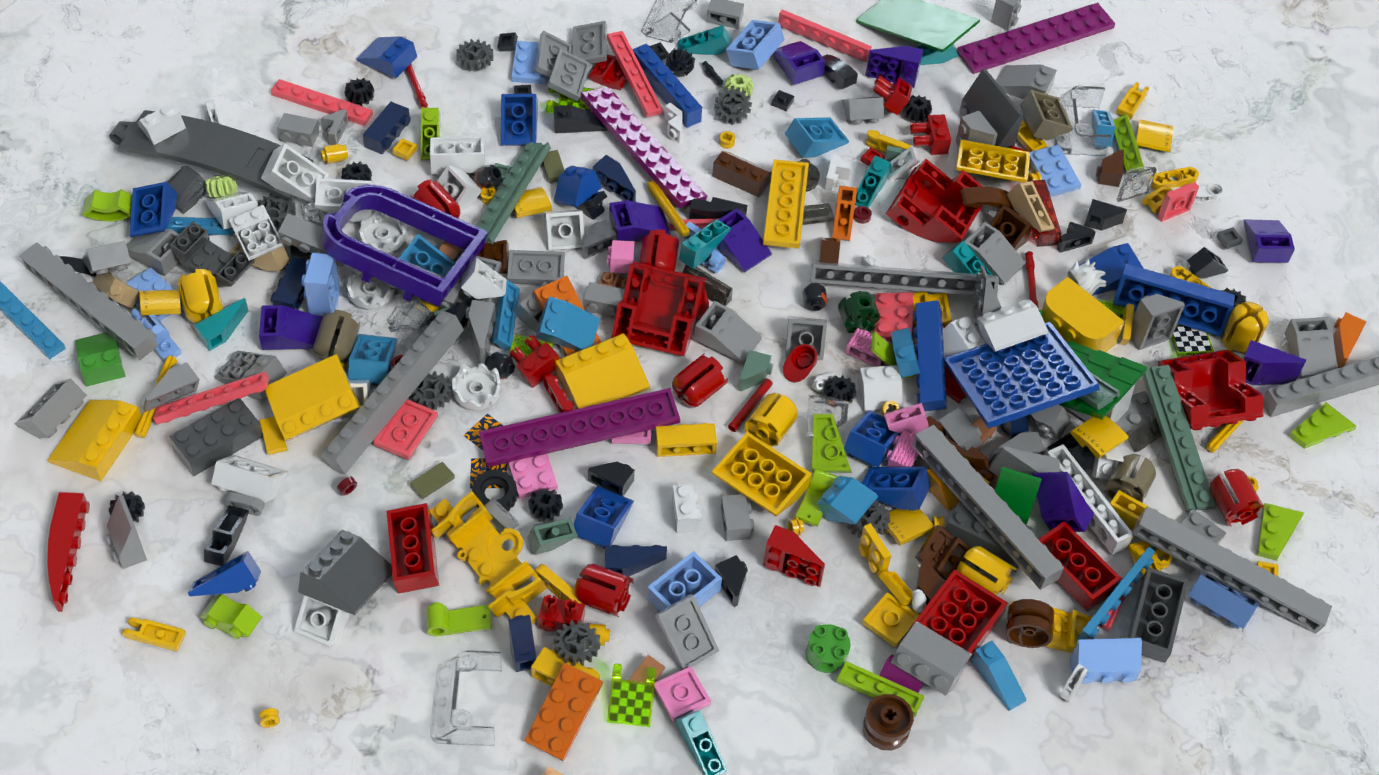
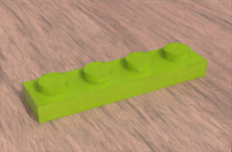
[1113,114,1145,175]
[837,661,924,717]

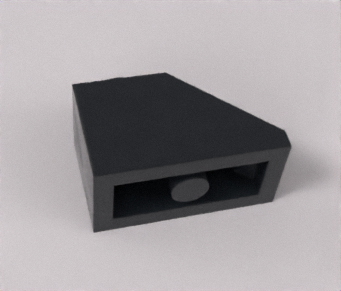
[1084,199,1127,231]
[1187,247,1229,279]
[588,461,635,496]
[715,555,748,607]

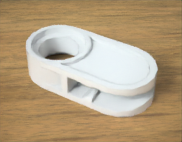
[205,100,221,124]
[1194,183,1223,202]
[1060,664,1088,702]

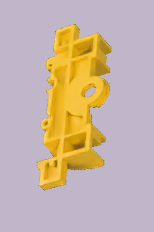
[430,491,547,625]

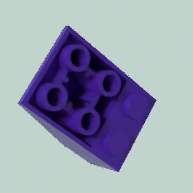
[772,41,825,85]
[865,46,923,88]
[609,200,671,242]
[717,208,772,273]
[1243,219,1295,263]
[259,305,322,350]
[1242,340,1306,385]
[1033,472,1094,532]

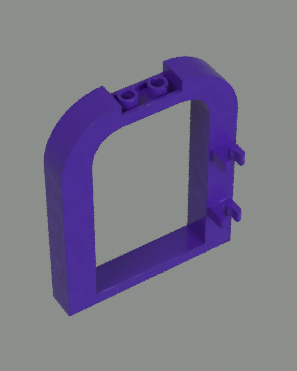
[321,185,488,306]

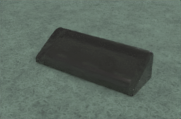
[802,203,834,225]
[682,264,733,306]

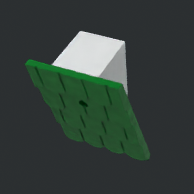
[1058,341,1148,423]

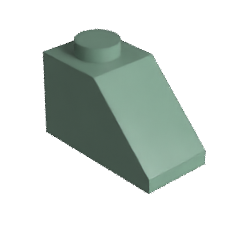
[738,350,774,391]
[527,518,578,555]

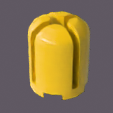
[177,269,223,324]
[1222,302,1269,355]
[744,393,798,447]
[957,546,1017,596]

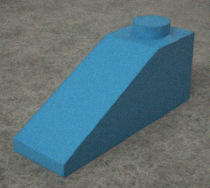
[1092,109,1115,148]
[891,328,920,378]
[971,641,1027,711]

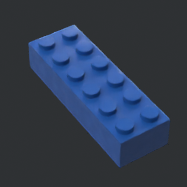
[1112,263,1235,337]

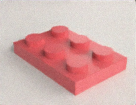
[874,292,913,341]
[373,399,438,460]

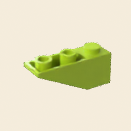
[421,108,440,160]

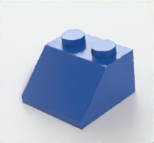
[554,166,602,207]

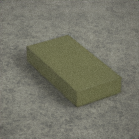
[542,150,565,183]
[410,462,455,500]

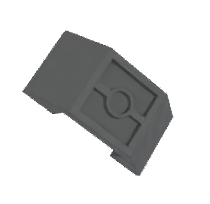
[169,221,255,287]

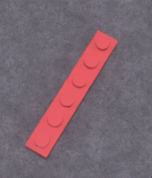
[778,9,872,62]
[606,31,663,117]
[271,79,373,126]
[153,371,269,425]

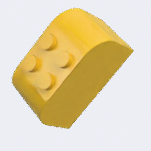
[1042,277,1125,352]

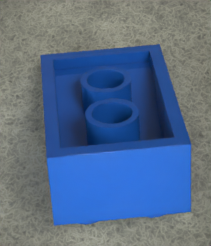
[357,36,417,78]
[501,94,538,146]
[129,181,177,238]
[1079,243,1143,296]
[844,410,900,467]
[862,467,931,511]
[574,486,634,547]
[188,551,261,596]

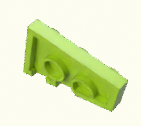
[1289,402,1356,449]
[812,414,852,473]
[1257,503,1304,561]

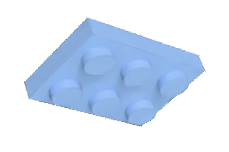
[511,41,547,84]
[1029,145,1081,197]
[126,267,183,321]

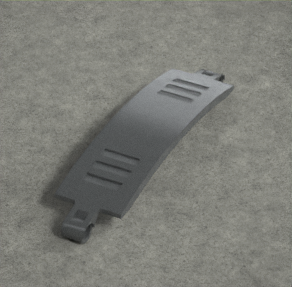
[109,110,314,200]

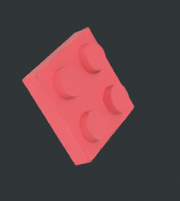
[1158,182,1199,222]

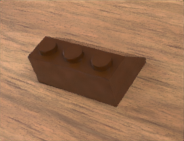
[712,151,772,197]

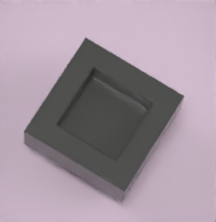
[1216,227,1243,249]

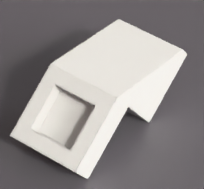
[665,103,682,143]

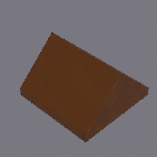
[989,204,1032,250]

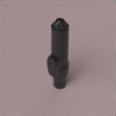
[702,61,723,85]

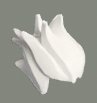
[1068,259,1107,295]

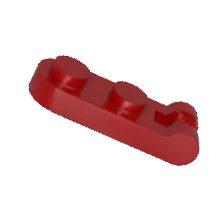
[542,373,573,413]

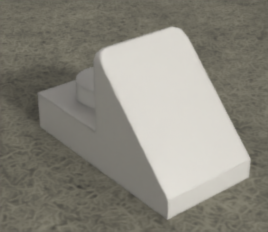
[889,146,920,180]
[825,152,850,191]
[1092,446,1124,480]

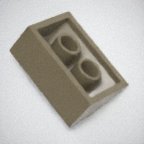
[1020,90,1073,140]

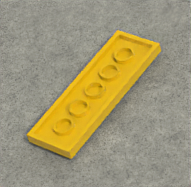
[763,159,809,249]

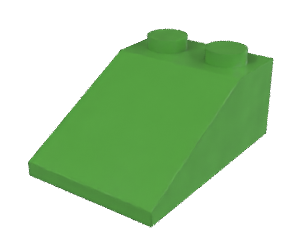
[75,332,126,387]

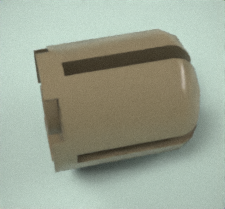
[313,310,360,363]
[1104,454,1156,503]

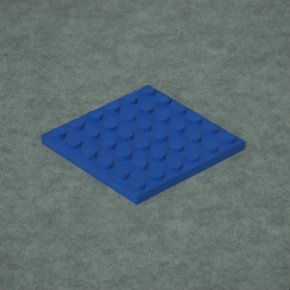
[944,322,1099,429]

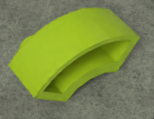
[82,189,132,222]
[199,594,262,639]

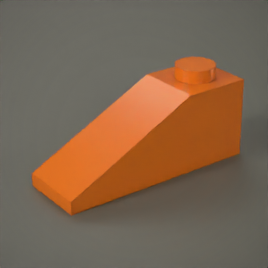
[832,185,857,241]
[1333,312,1366,368]

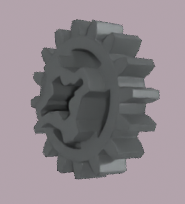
[456,39,493,71]
[714,86,752,125]
[258,193,296,228]
[411,371,453,410]
[847,500,891,538]
[554,620,600,666]

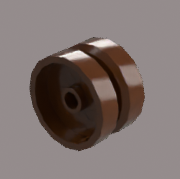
[1006,599,1055,648]
[863,694,914,751]

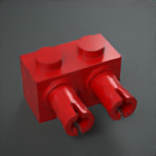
[872,75,912,115]
[910,114,951,155]
[510,335,560,388]
[538,595,585,636]

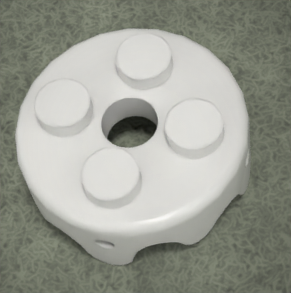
[359,210,406,253]
[346,273,395,309]
[452,363,501,410]

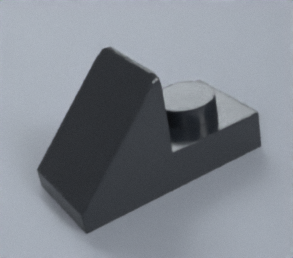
[575,191,607,220]
[1057,222,1096,253]

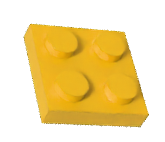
[858,523,891,579]
[862,592,919,648]

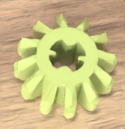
[724,73,754,99]
[205,175,237,198]

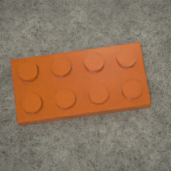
[533,276,601,357]
[524,662,604,761]

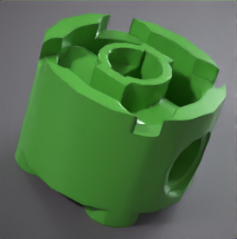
[805,624,851,673]

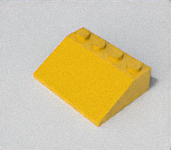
[955,140,1030,182]
[555,334,650,409]
[265,354,361,441]
[47,399,141,482]
[711,432,812,517]

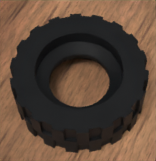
[472,469,517,511]

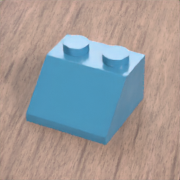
[816,476,878,524]

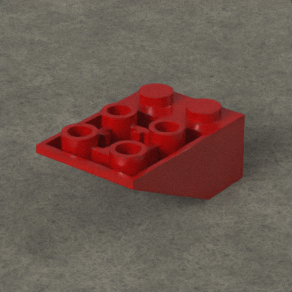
[763,525,825,587]

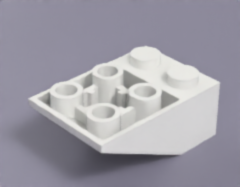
[205,192,258,229]
[229,205,284,261]

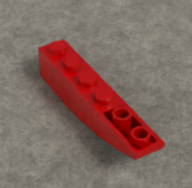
[47,492,90,612]

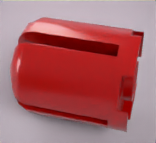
[410,179,461,219]
[639,230,679,271]
[672,353,728,408]
[1209,469,1264,526]
[575,564,634,617]

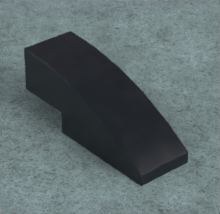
[822,54,858,89]
[689,197,748,219]
[204,505,249,566]

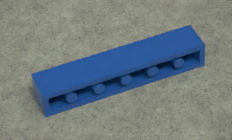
[632,43,702,128]
[913,300,947,412]

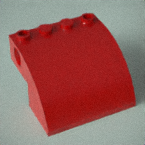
[885,159,984,243]
[611,262,707,356]
[1158,349,1263,430]

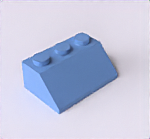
[1188,573,1260,629]

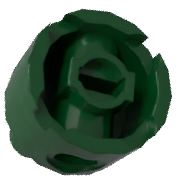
[838,291,880,333]

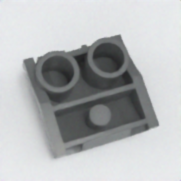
[167,166,206,214]

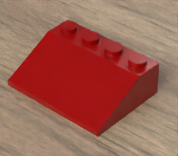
[910,570,1008,664]

